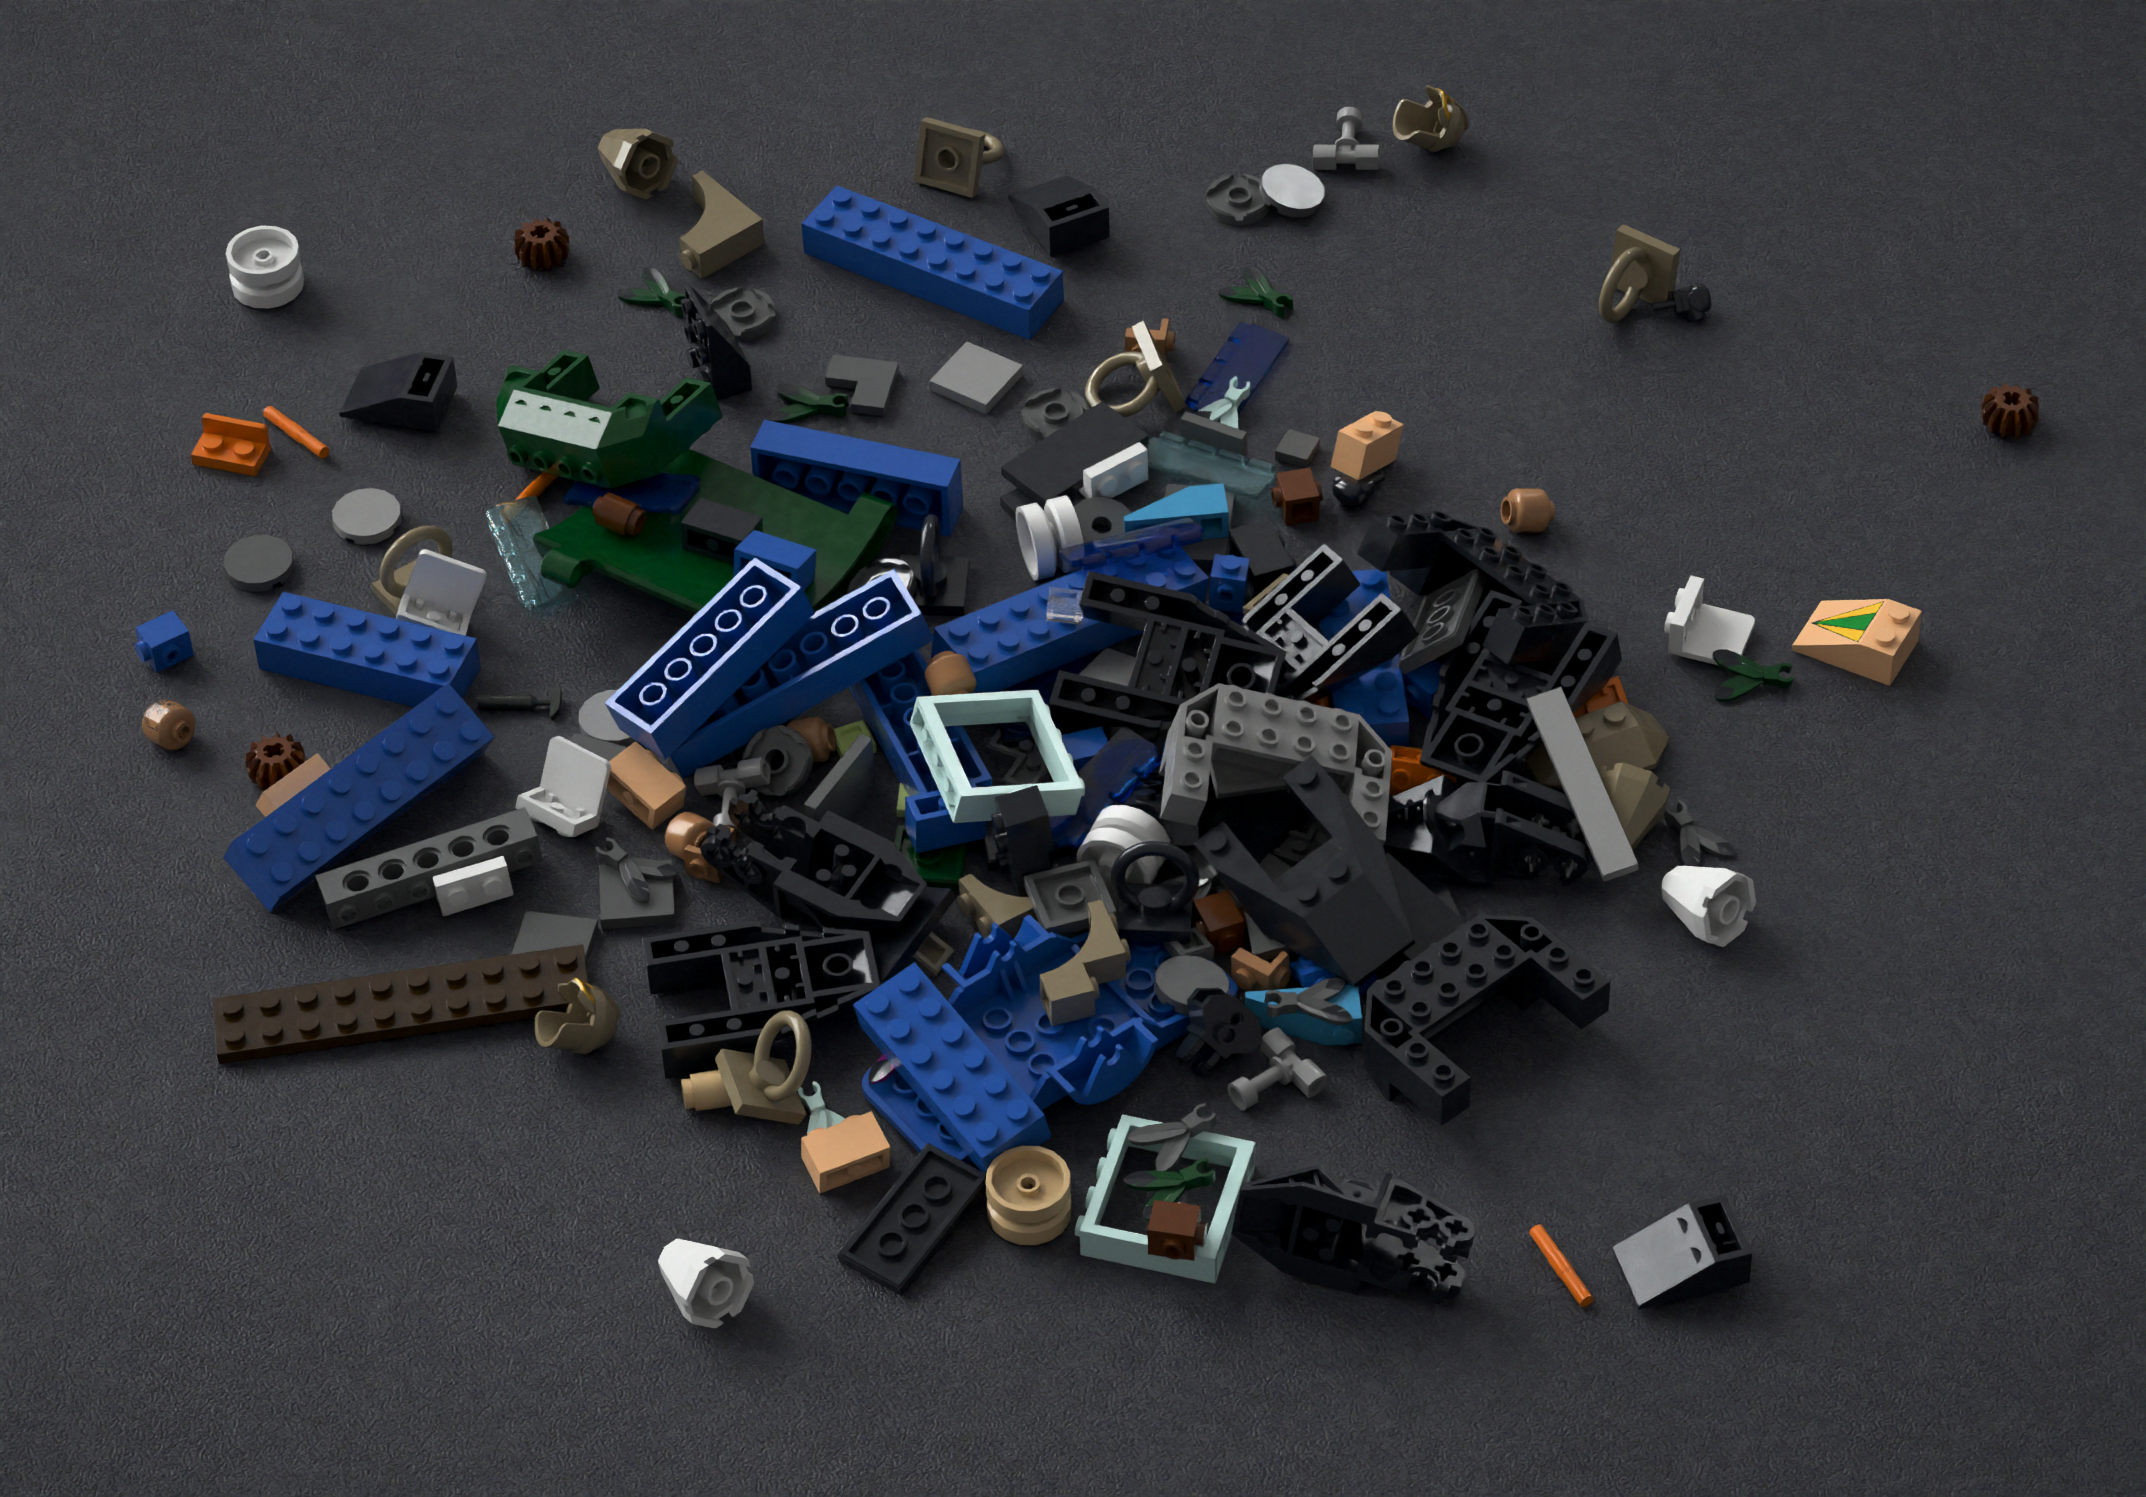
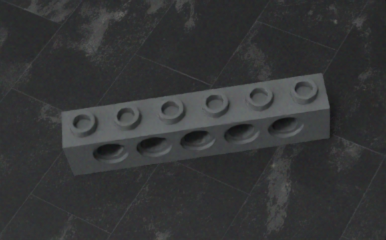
[315,807,543,930]

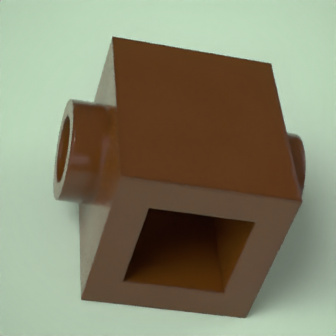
[1271,467,1323,526]
[1192,890,1248,955]
[1147,1200,1207,1261]

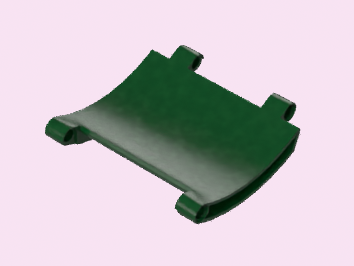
[533,449,899,618]

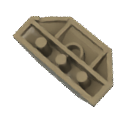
[1525,701,1669,790]

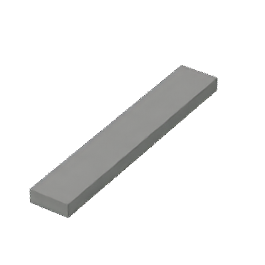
[1527,687,1639,882]

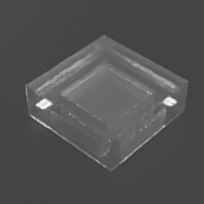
[1046,587,1082,625]

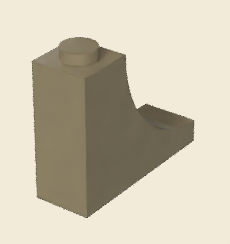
[679,170,765,279]

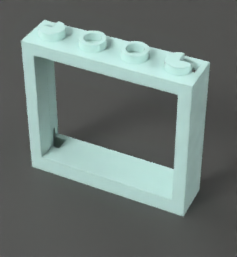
[910,690,1085,823]
[1075,1114,1256,1283]

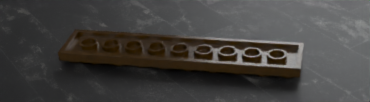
[213,944,588,1064]

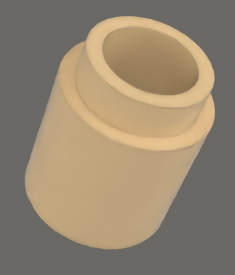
[681,1069,731,1112]

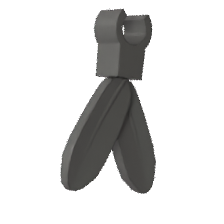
[1128,1103,1217,1171]

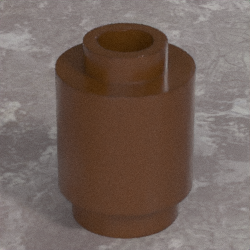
[592,492,647,537]

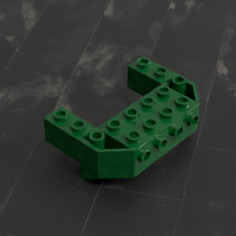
[496,350,723,489]

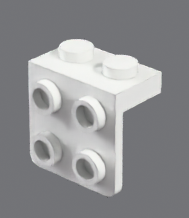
[1078,442,1148,499]
[396,549,487,636]
[1664,575,1755,665]
[515,736,611,838]
[433,856,514,916]

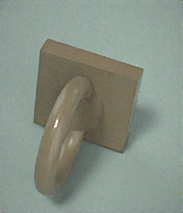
[914,117,1004,198]
[1599,224,1681,323]
[1085,321,1187,417]
[372,526,453,615]
[715,1011,812,1125]

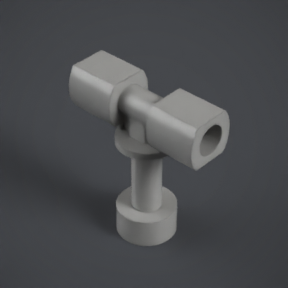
[1313,107,1380,170]
[694,757,771,840]
[1227,1028,1326,1111]

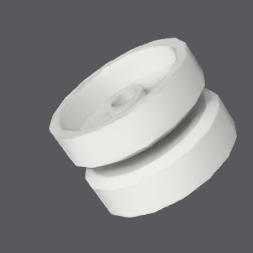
[226,226,304,309]
[1015,495,1085,581]
[1077,805,1170,891]

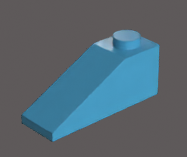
[1124,483,1229,546]
[1245,985,1362,1045]

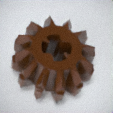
[514,217,570,271]
[1981,383,2040,439]
[245,732,307,791]

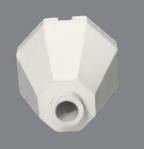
[1661,866,1756,947]
[658,1238,754,1329]

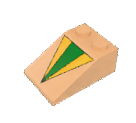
[1792,599,1922,686]

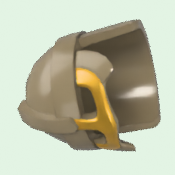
[1393,85,1469,152]
[535,978,621,1054]

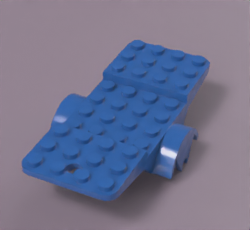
[862,915,1237,1165]

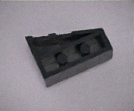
[991,785,1059,897]

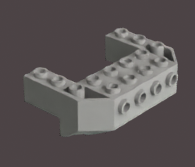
[1159,683,1392,845]

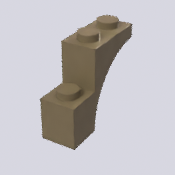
[957,874,1089,939]
[1040,900,1131,1026]

